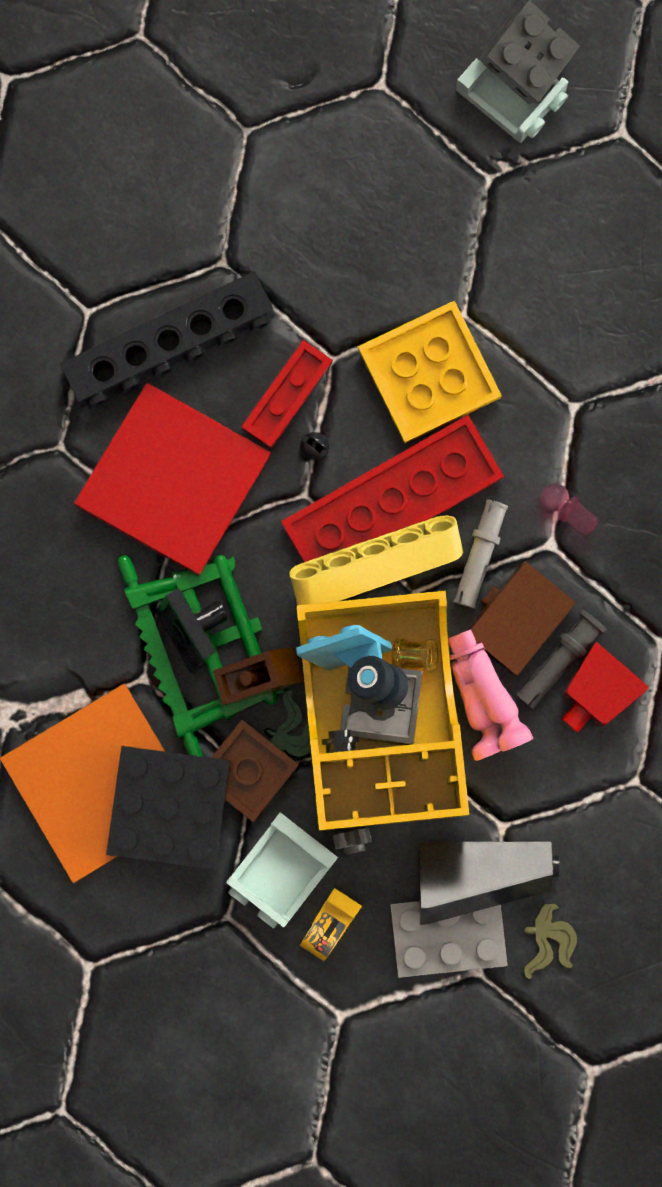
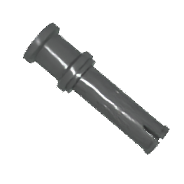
[516,609,607,710]

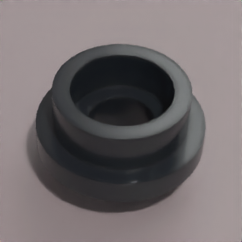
[321,730,359,753]

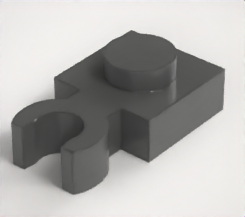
[333,827,372,855]

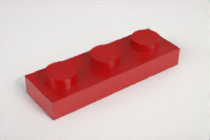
[241,340,333,449]

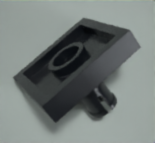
[155,588,228,673]

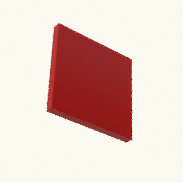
[74,383,271,576]

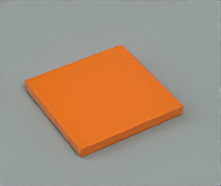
[0,683,166,883]

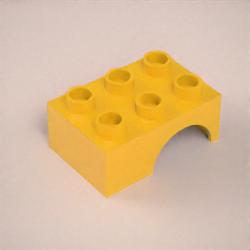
[297,591,469,831]

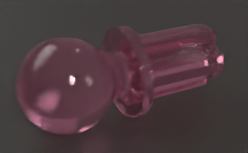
[541,483,598,535]

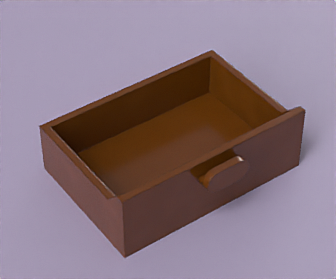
[466,561,576,676]

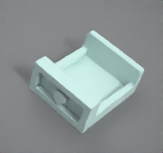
[456,58,568,144]
[226,813,338,928]

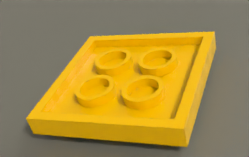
[358,300,502,444]

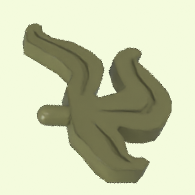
[524,904,577,979]

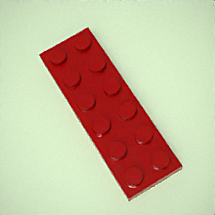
[281,415,504,562]

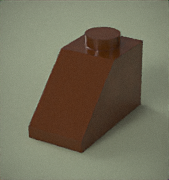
[213,647,304,705]

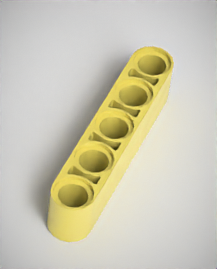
[289,516,463,606]

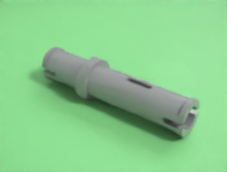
[453,499,508,609]

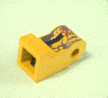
[299,888,362,961]

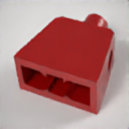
[561,642,649,733]

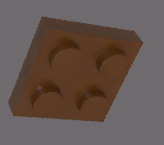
[212,719,299,822]

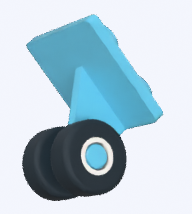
[296,625,408,709]

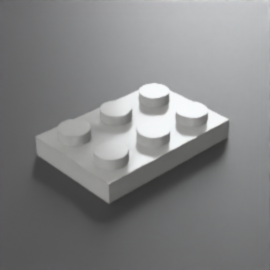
[390,901,508,978]

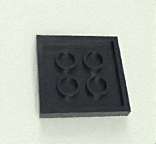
[106,746,231,870]

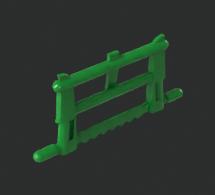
[117,554,284,757]

